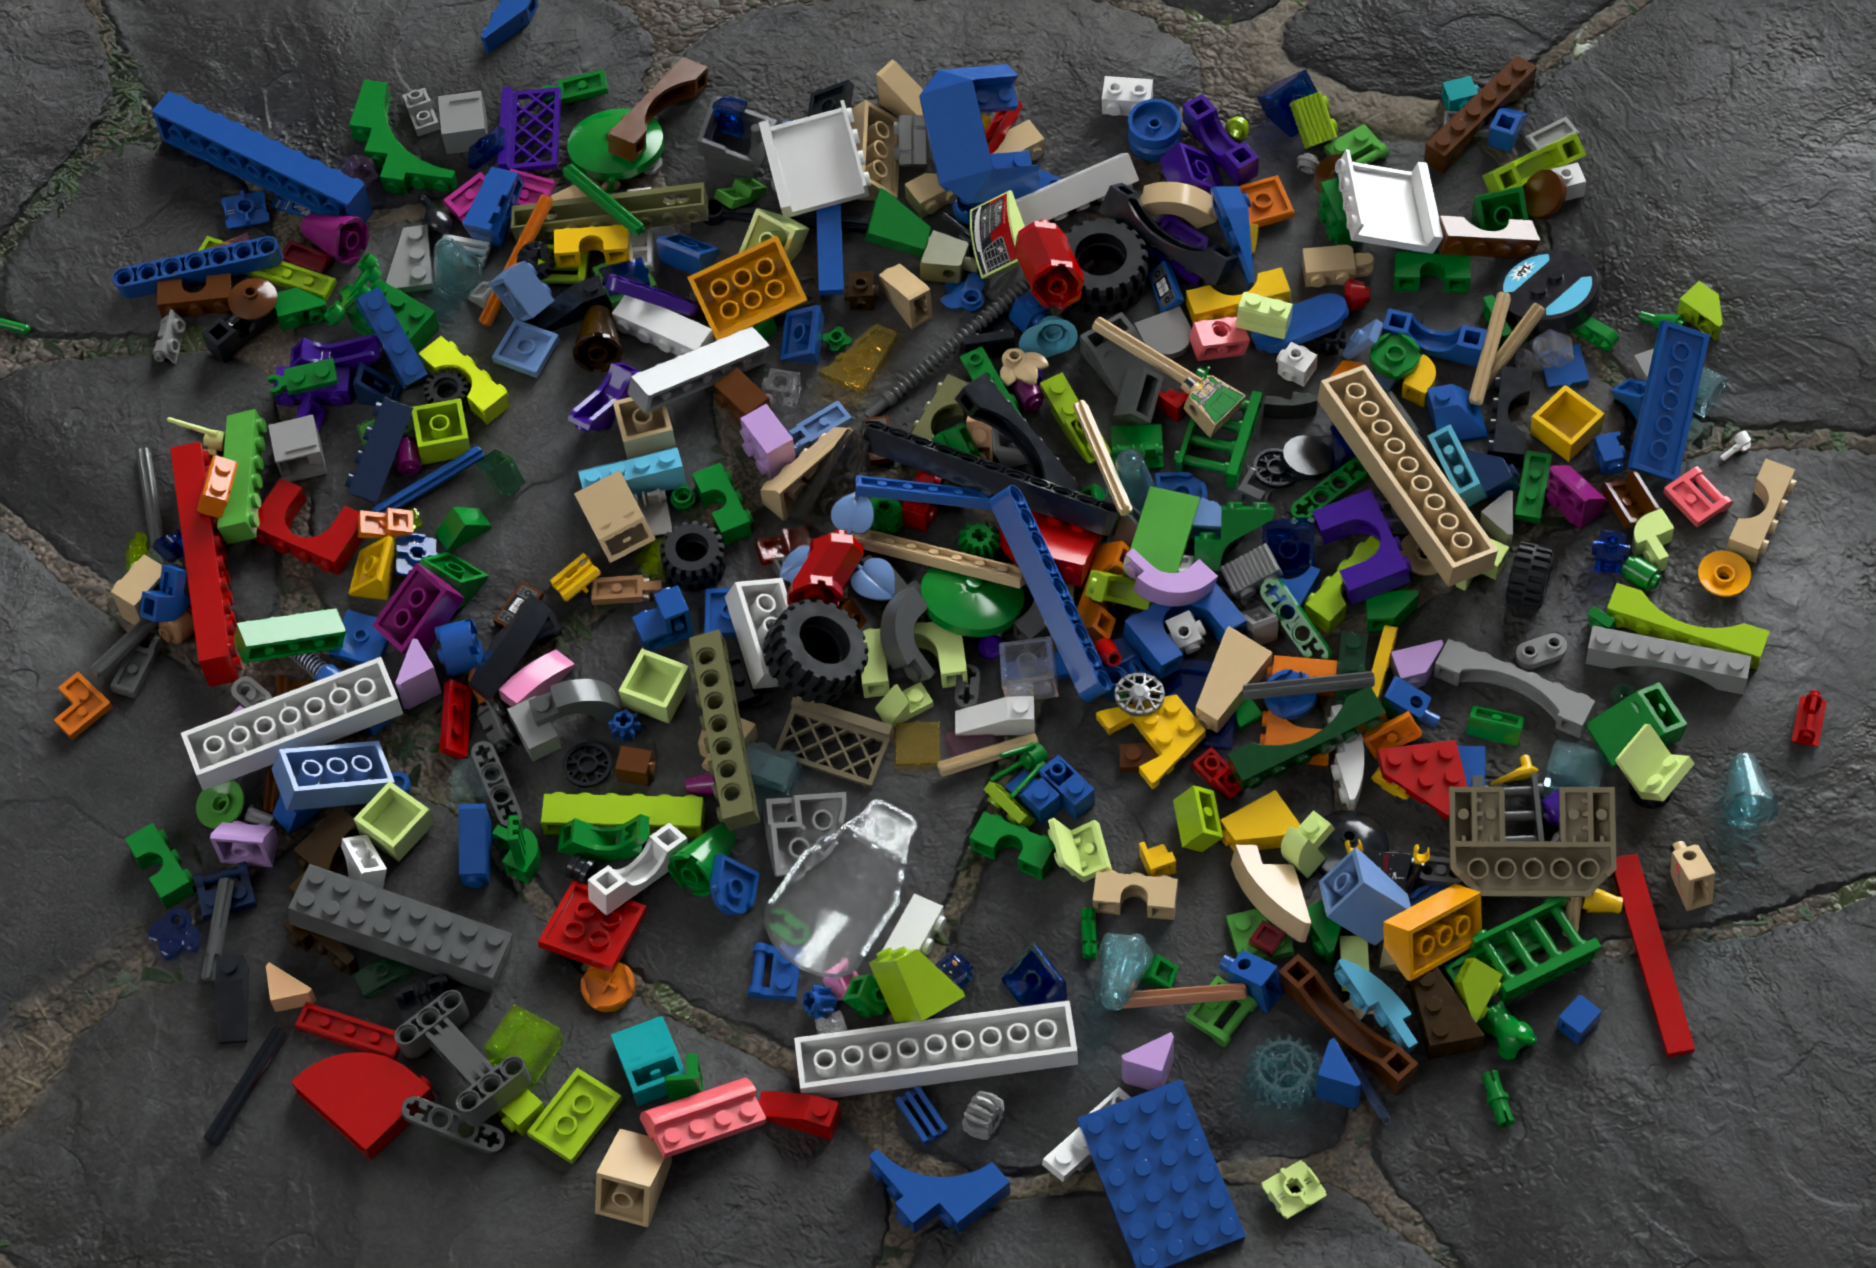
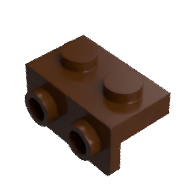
[1600,471,1660,529]

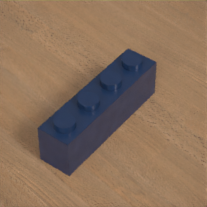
[344,397,413,504]

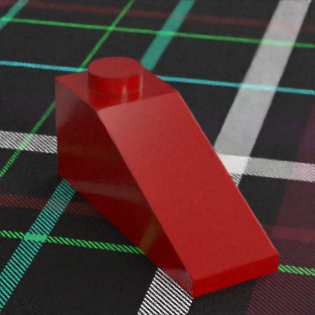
[758,1091,841,1140]

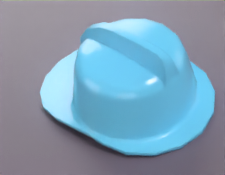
[1019,315,1078,358]

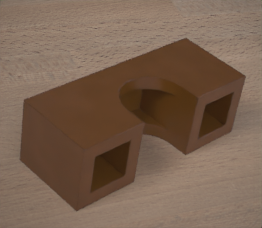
[157,273,235,319]

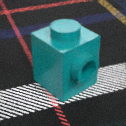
[1441,76,1480,111]

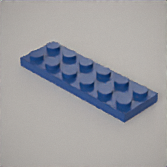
[1627,320,1710,482]

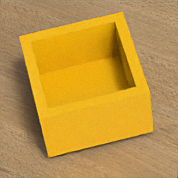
[1529,385,1605,462]

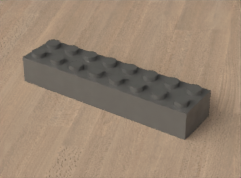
[288,864,513,994]

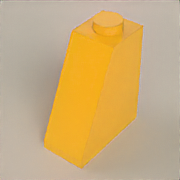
[1220,790,1300,851]

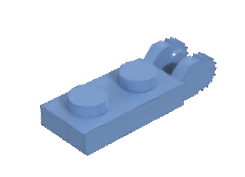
[788,401,853,456]

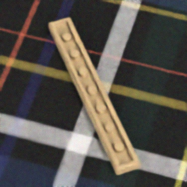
[845,530,1026,589]

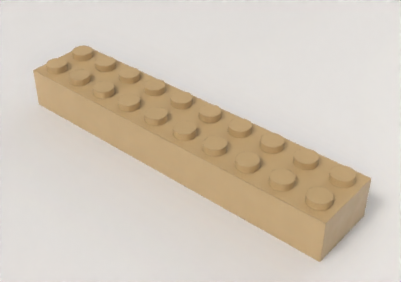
[1317,365,1498,587]

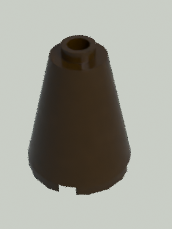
[573,305,623,372]

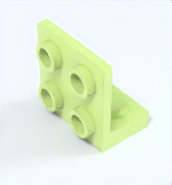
[1615,724,1694,801]

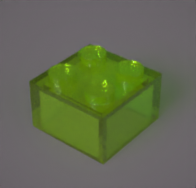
[483,1004,564,1086]

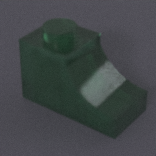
[476,449,526,496]

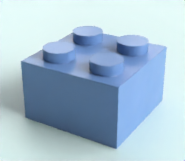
[488,261,555,322]

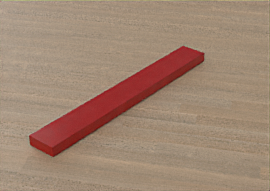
[1613,853,1695,1058]

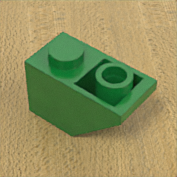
[275,288,328,331]
[1365,589,1419,632]
[1307,899,1343,965]

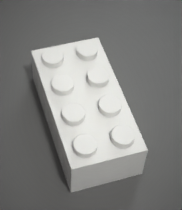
[725,578,805,689]

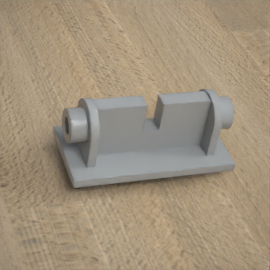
[153,310,186,364]

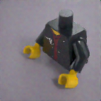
[1345,839,1430,893]

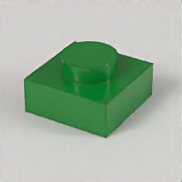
[1587,606,1616,630]

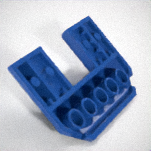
[919,64,1040,206]

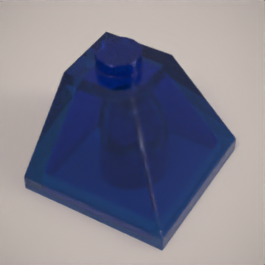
[1256,70,1318,137]
[1262,517,1315,575]

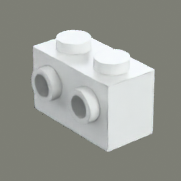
[1102,76,1153,116]

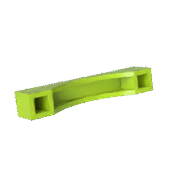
[1606,583,1770,670]

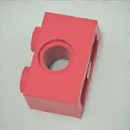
[1189,317,1250,361]

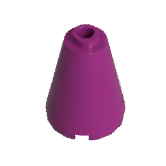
[301,214,369,264]

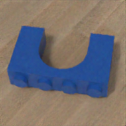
[1123,583,1247,680]

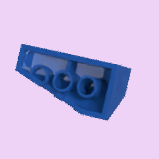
[1211,186,1254,290]

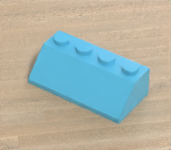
[578,447,687,498]

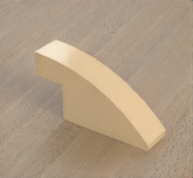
[1231,845,1311,942]

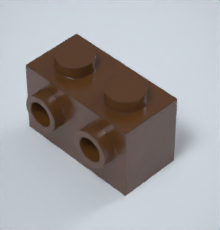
[714,367,771,423]

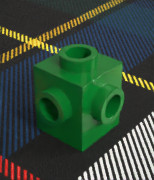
[869,497,904,534]
[843,974,888,1018]

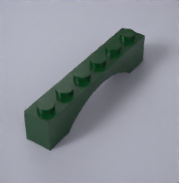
[1227,686,1386,791]

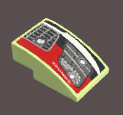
[970,190,1025,279]

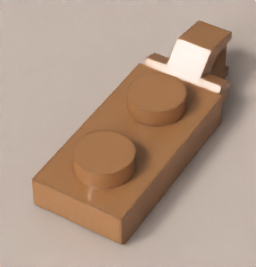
[591,575,664,605]

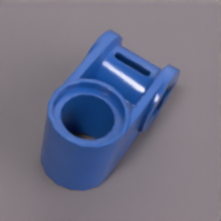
[1103,654,1153,699]

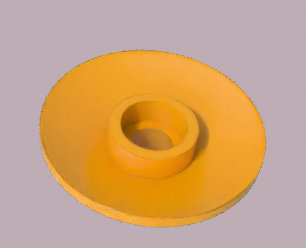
[1698,551,1751,597]

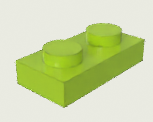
[983,781,1036,827]

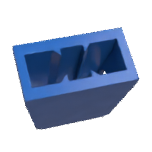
[1219,951,1284,1013]

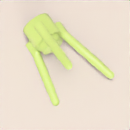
[167,417,226,456]

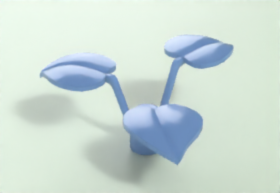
[780,492,895,600]

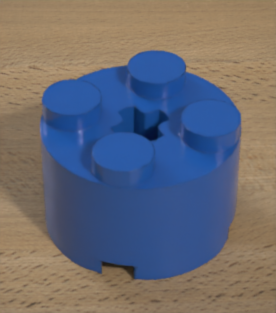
[435,619,484,676]

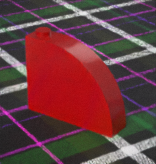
[999,510,1103,587]
[291,1052,435,1160]

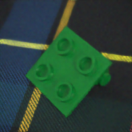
[1111,424,1164,470]

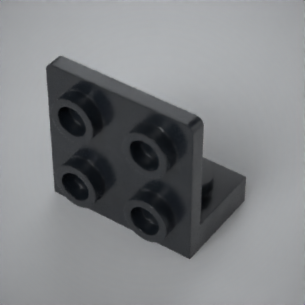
[959,311,1015,358]

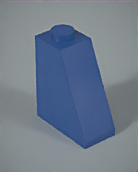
[458,804,493,888]

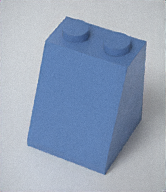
[1319,847,1411,946]

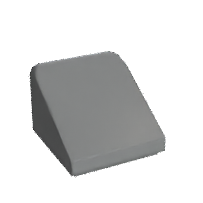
[468,281,493,309]

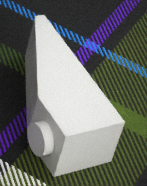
[955,696,1035,736]

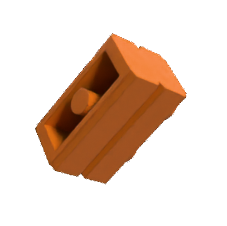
[197,455,238,518]

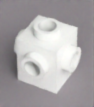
[1276,342,1317,387]
[1166,610,1206,654]

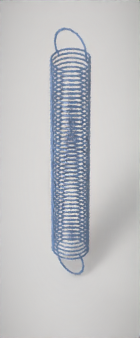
[1346,1055,1390,1125]

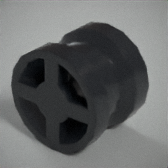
[565,853,598,885]

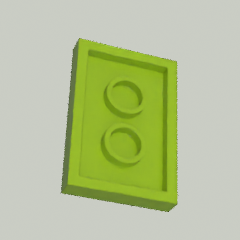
[527,1068,623,1164]

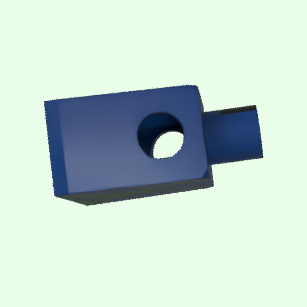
[1381,676,1441,730]

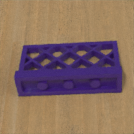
[497,87,562,172]

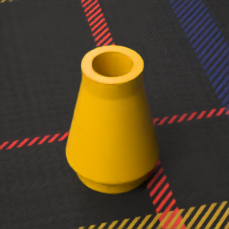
[1581,888,1623,913]

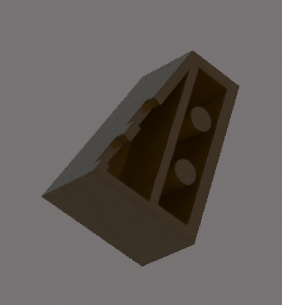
[1408,967,1485,1060]

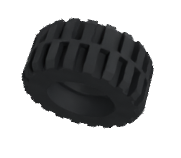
[1064,218,1148,315]
[763,599,869,703]

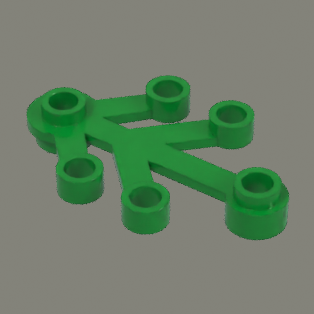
[324,253,382,326]

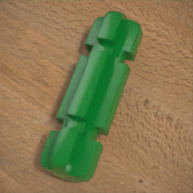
[1081,907,1097,959]

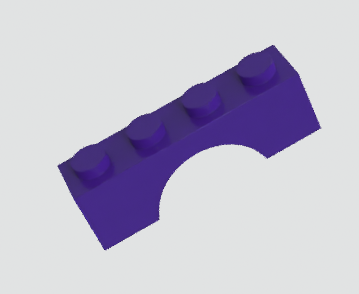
[1183,94,1259,186]

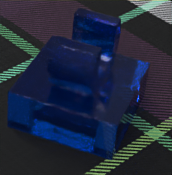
[151,529,185,563]

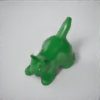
[1478,1001,1537,1060]

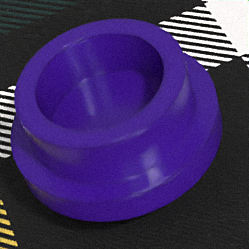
[978,635,1004,660]

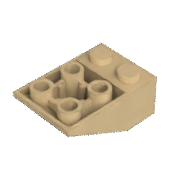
[574,470,656,563]

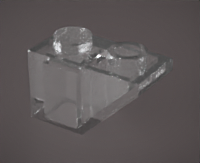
[1514,329,1574,372]

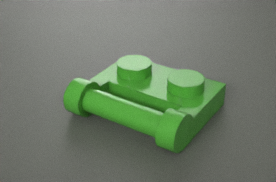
[1324,124,1390,164]
[1185,975,1258,1047]

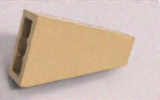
[1196,626,1272,733]

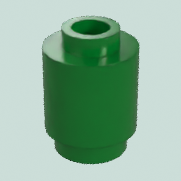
[1621,556,1662,592]

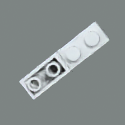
[1327,704,1364,810]
[1042,1087,1131,1182]

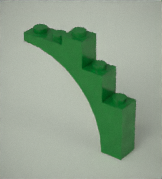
[349,80,458,194]

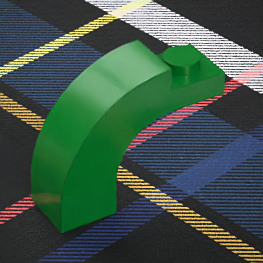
[558,814,650,861]

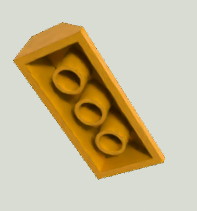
[1383,883,1482,981]

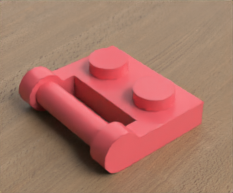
[1663,466,1733,528]

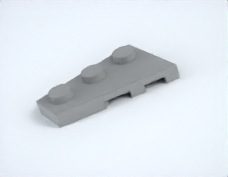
[386,225,434,293]

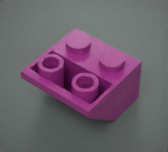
[1545,465,1606,529]

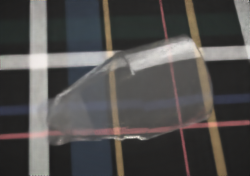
[764,799,917,978]

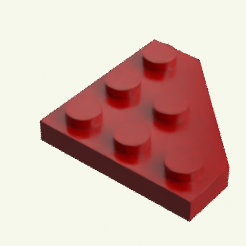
[1376,740,1468,820]

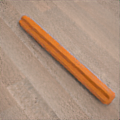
[479,195,553,327]

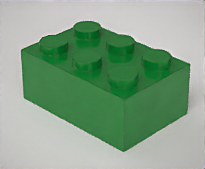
[347,279,440,353]

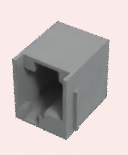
[438,91,490,154]
[268,415,327,483]

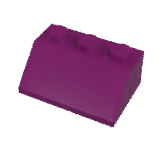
[372,563,465,655]

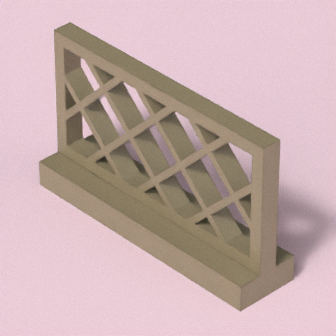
[773,696,896,788]

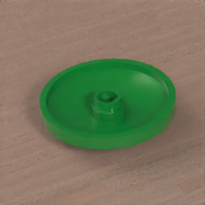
[567,108,664,181]
[920,567,1024,637]

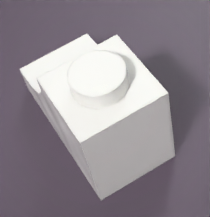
[341,834,387,889]

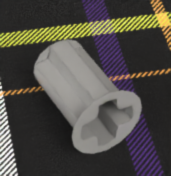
[244,804,276,827]

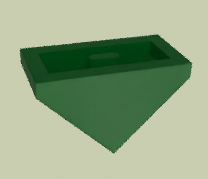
[435,507,492,552]

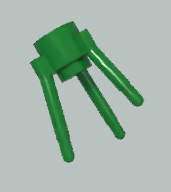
[990,742,1048,799]

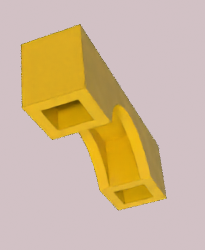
[1186,267,1291,324]

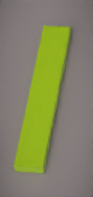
[198,236,337,302]

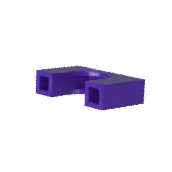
[1312,489,1412,605]

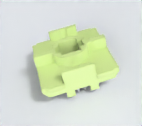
[1261,1160,1327,1219]

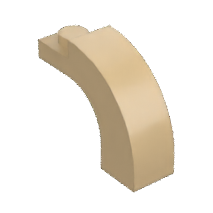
[1140,182,1217,229]

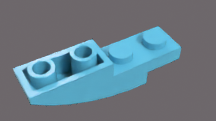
[1334,958,1418,1054]

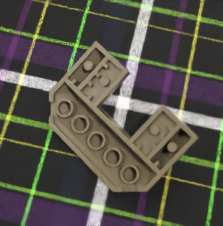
[1449,787,1617,897]

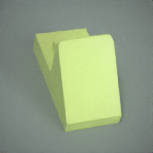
[875,682,934,727]

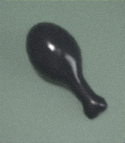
[418,193,453,234]

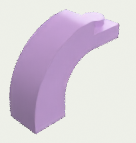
[1122,548,1218,606]

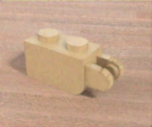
[1302,245,1374,287]

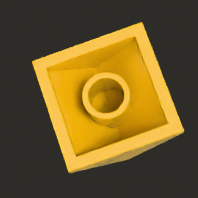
[348,535,396,600]

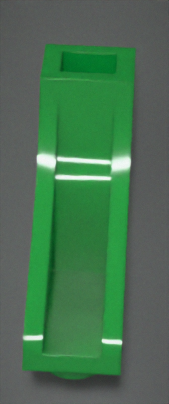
[1194,502,1274,571]

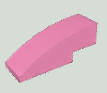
[498,650,576,707]

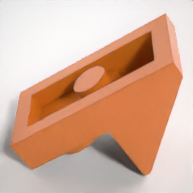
[1362,711,1422,759]

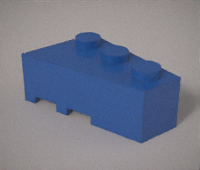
[462,167,524,248]

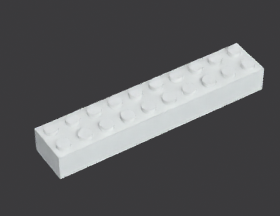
[794,1001,1078,1099]

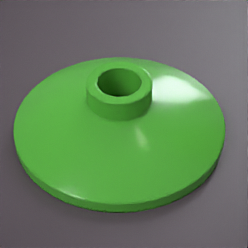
[196,780,245,829]

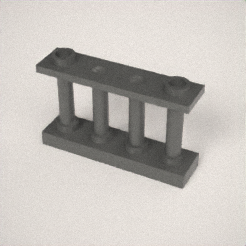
[1471,773,1544,841]

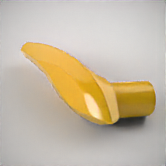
[1490,755,1539,787]

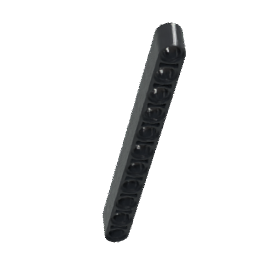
[859,420,1120,536]

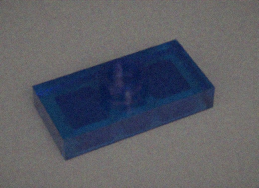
[468,126,505,170]

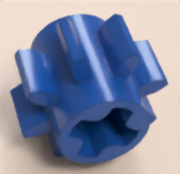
[608,708,642,743]
[802,985,837,1019]

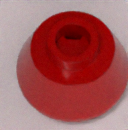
[1344,278,1370,312]

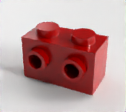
[901,470,945,533]

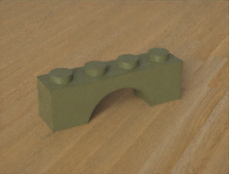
[905,374,969,471]

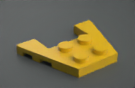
[1096,694,1206,789]

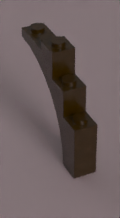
[283,806,360,976]

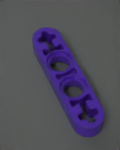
[605,274,700,317]

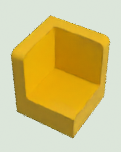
[1139,842,1176,877]

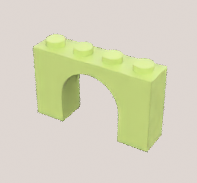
[861,622,968,698]

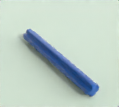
[372,446,485,513]

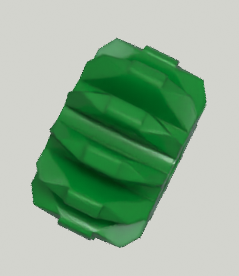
[958,519,1001,560]

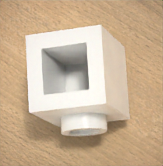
[1550,163,1586,201]

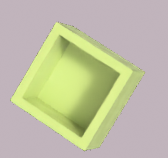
[619,649,692,723]
[354,781,434,862]

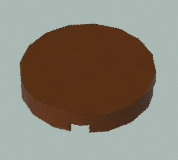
[1524,169,1567,219]

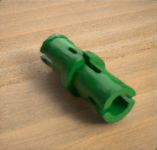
[1481,1070,1515,1129]

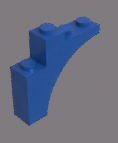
[869,1149,1011,1234]

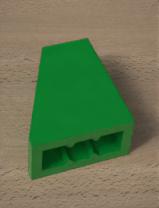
[865,188,931,257]

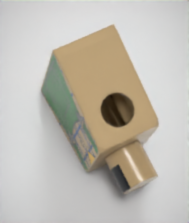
[1180,376,1245,438]

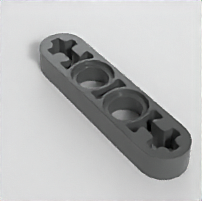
[471,741,523,828]
[401,1096,505,1154]

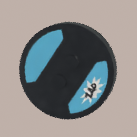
[1497,250,1600,334]

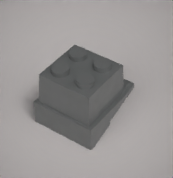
[697,95,777,178]

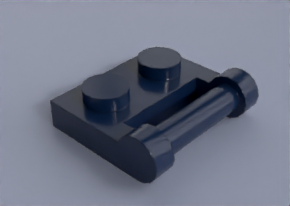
[193,861,257,921]

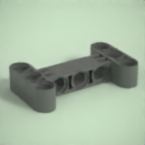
[394,990,531,1126]

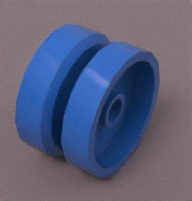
[1128,99,1181,162]

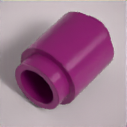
[1010,380,1045,411]
[395,437,422,476]

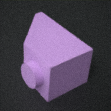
[1390,640,1443,689]

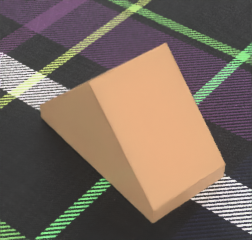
[266,962,317,1012]

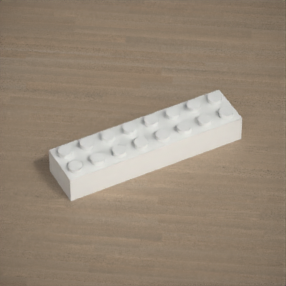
[181,657,403,791]

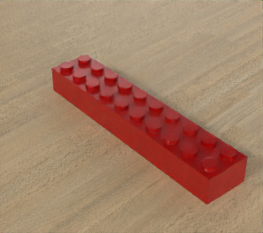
[170,441,243,687]

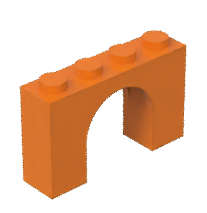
[1260,655,1338,766]

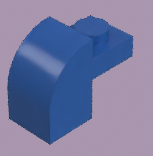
[139,565,190,622]

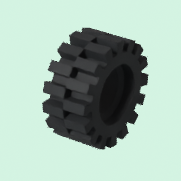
[423,369,470,411]

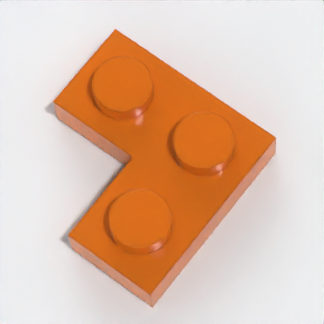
[54,672,113,740]

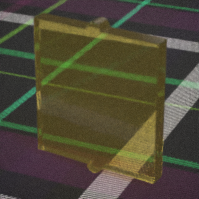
[896,720,940,768]

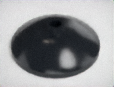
[1316,810,1389,876]

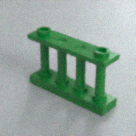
[1173,380,1262,489]
[1469,897,1601,1003]

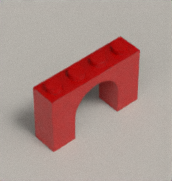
[253,478,364,575]

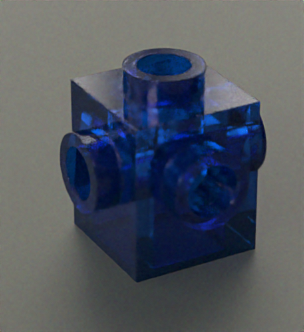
[1591,530,1630,574]

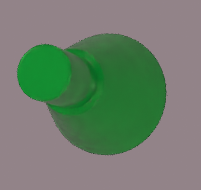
[1638,311,1686,329]

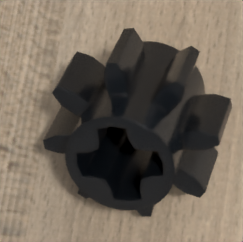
[1316,328,1346,356]

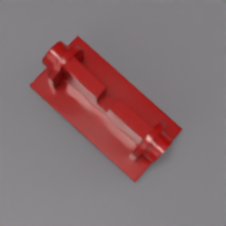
[1791,690,1827,748]

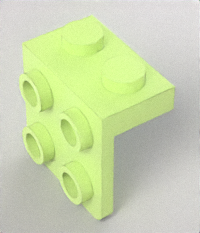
[1048,818,1112,882]

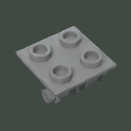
[634,488,672,537]

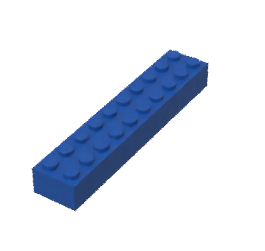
[152,91,373,224]

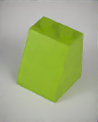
[869,947,965,1022]

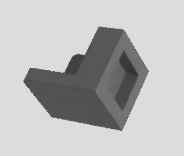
[1237,467,1273,506]

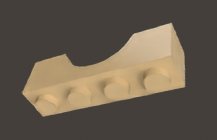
[1726,459,1797,563]

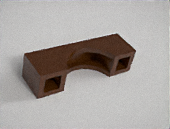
[1438,216,1540,258]

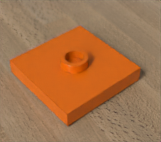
[1239,175,1295,228]

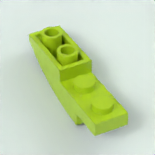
[1039,372,1112,465]

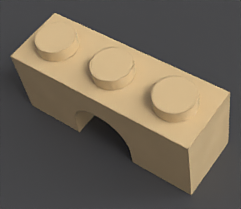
[1093,870,1178,920]

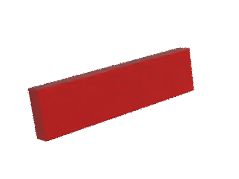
[295,1002,401,1061]

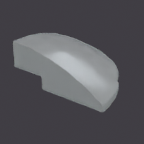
[762,792,847,877]

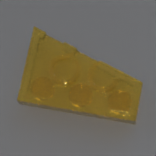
[819,324,898,394]

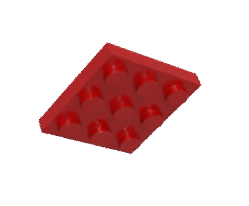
[538,881,647,973]

